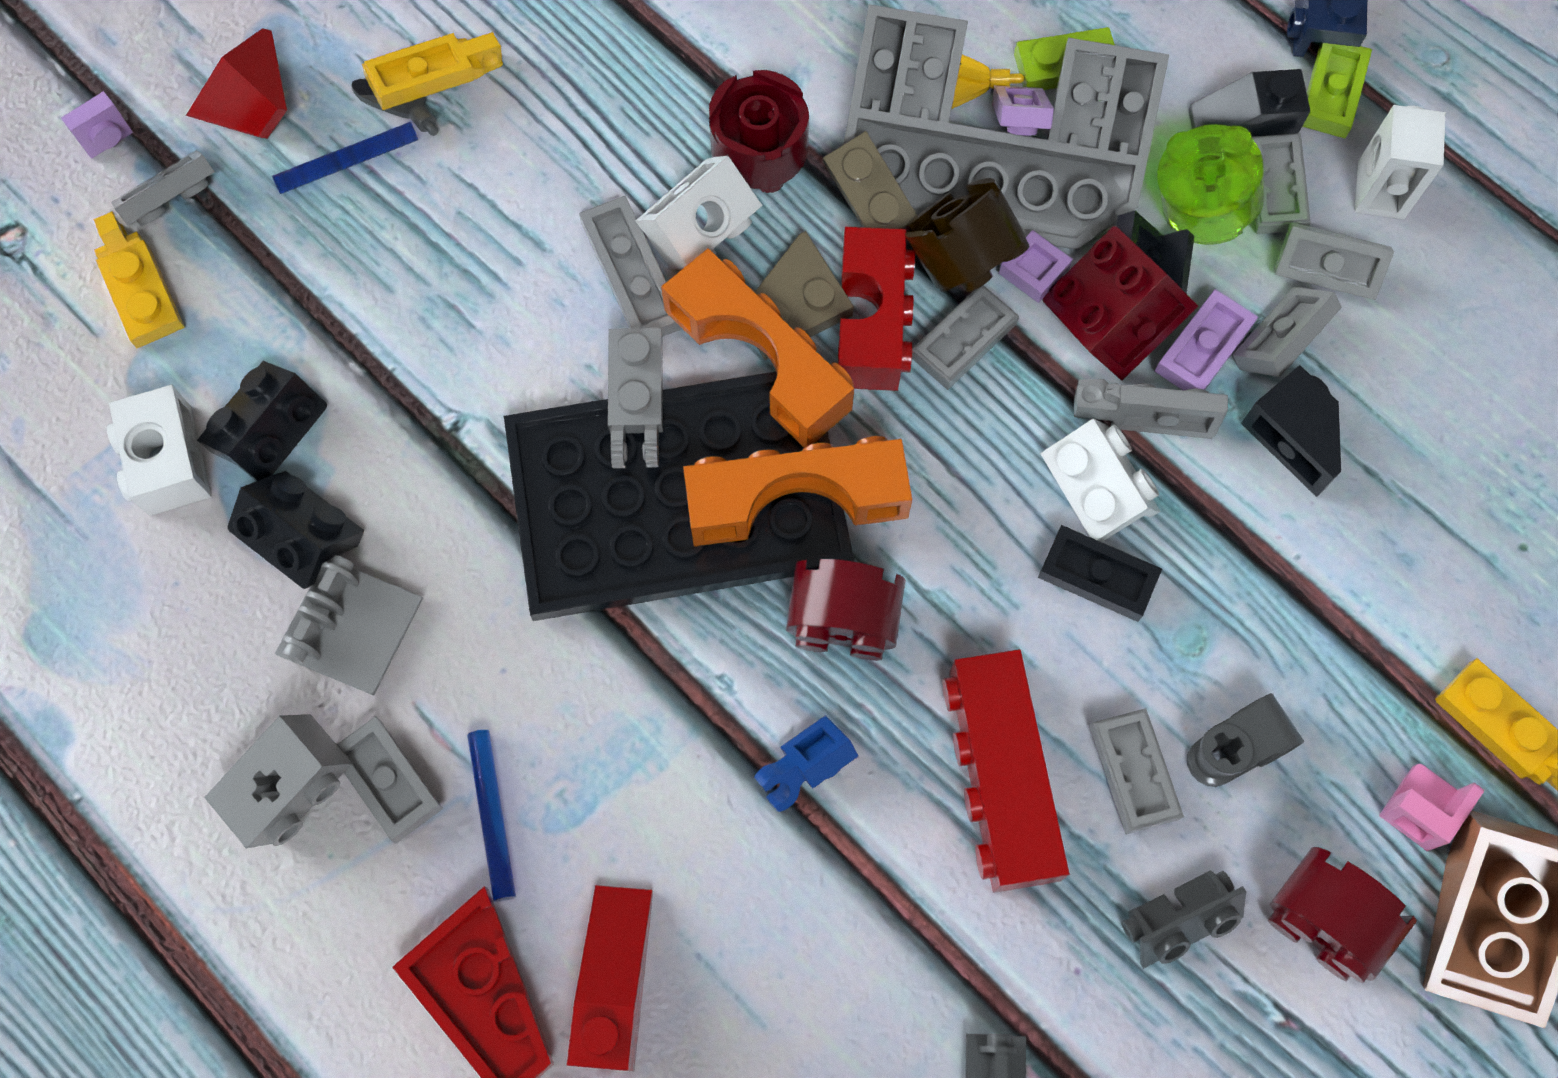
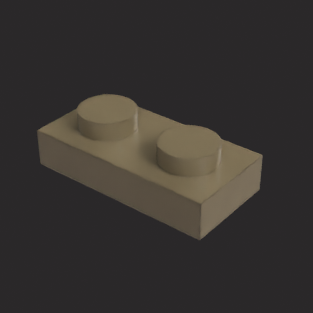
[822,131,917,229]

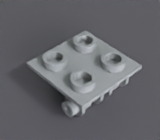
[275,555,423,696]

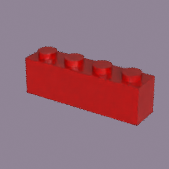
[942,649,1070,893]

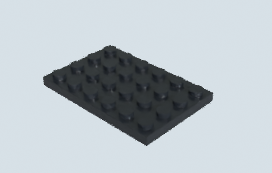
[504,371,854,621]

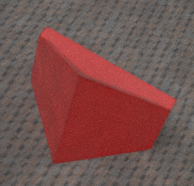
[185,28,287,139]

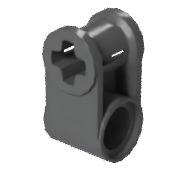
[1187,693,1304,787]

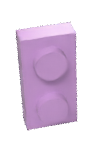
[992,85,1054,136]
[1154,289,1258,390]

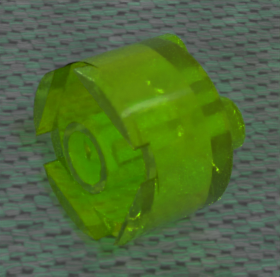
[1157,124,1265,245]

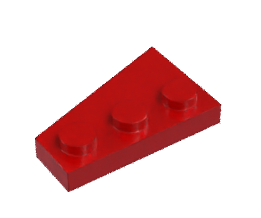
[392,886,554,1078]

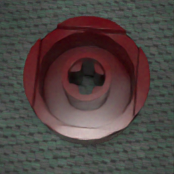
[709,70,809,193]
[786,559,906,661]
[1267,847,1417,983]

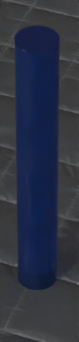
[272,122,418,194]
[467,730,516,902]

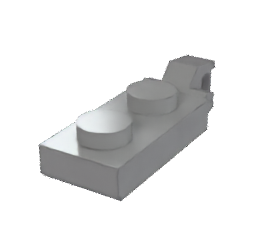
[1074,379,1228,439]

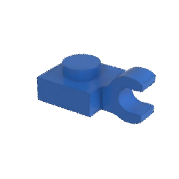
[754,715,859,812]

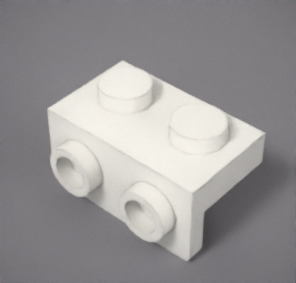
[1040,418,1160,542]

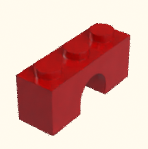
[838,226,915,391]

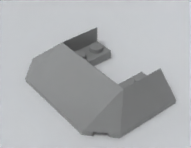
[843,4,1169,250]

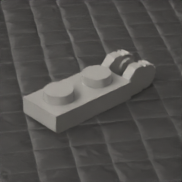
[608,328,663,468]

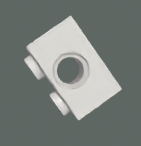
[1355,105,1446,220]
[635,156,762,269]
[107,384,212,516]

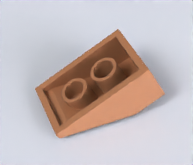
[1423,811,1558,1028]

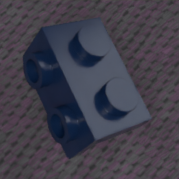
[1287,0,1368,57]

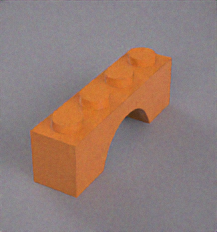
[661,248,854,448]
[683,436,912,546]

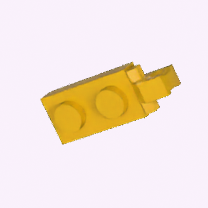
[362,32,503,110]
[93,211,185,349]
[1435,658,1558,791]

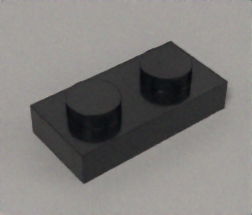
[1038,525,1162,622]

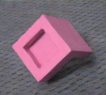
[1379,764,1485,851]

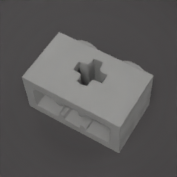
[204,714,352,849]

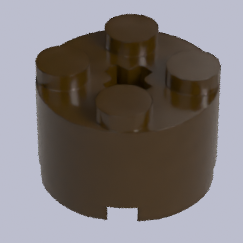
[905,178,1030,292]

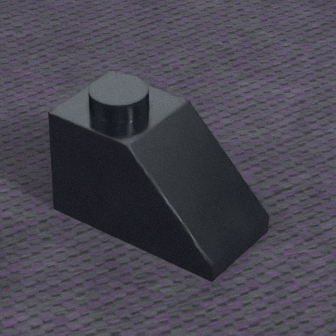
[1189,69,1310,151]
[1241,365,1341,497]

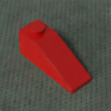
[566,885,653,1071]

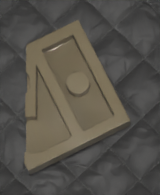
[755,231,854,360]

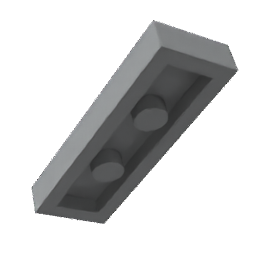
[579,196,682,337]

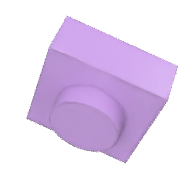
[61,91,133,159]
[999,230,1073,303]

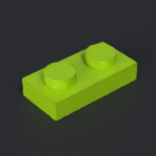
[1014,27,1115,90]
[1302,43,1373,139]

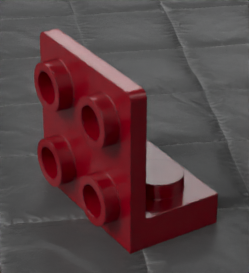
[1043,226,1198,381]

